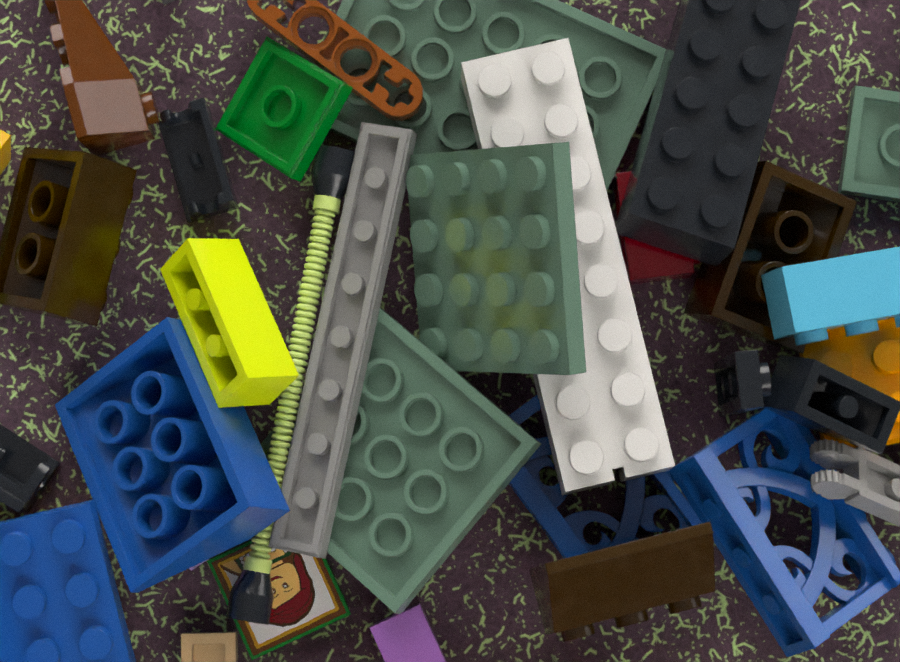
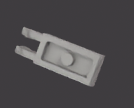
[810,439,900,527]

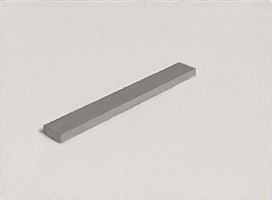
[268,122,417,559]

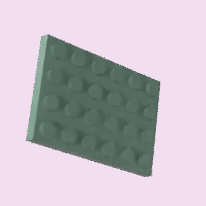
[313,0,666,191]

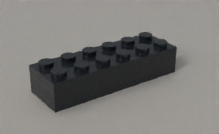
[615,0,801,267]

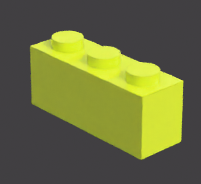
[160,238,299,408]

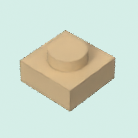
[181,631,238,662]

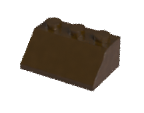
[0,147,137,326]
[684,161,857,353]
[529,522,716,642]

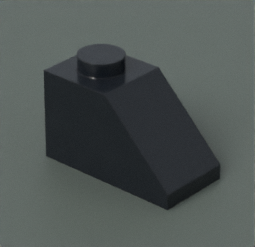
[763,355,900,454]

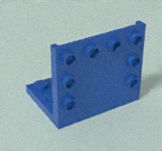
[0,499,136,662]

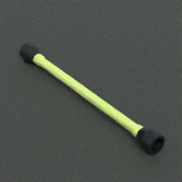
[226,145,355,625]

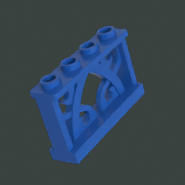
[509,394,702,559]
[669,408,900,657]

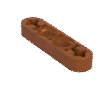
[247,0,423,121]

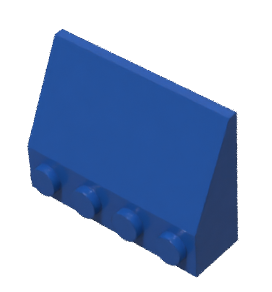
[55,317,290,593]

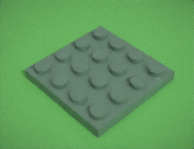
[406,142,586,375]
[261,307,541,614]

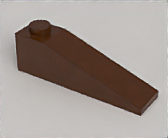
[44,0,160,155]

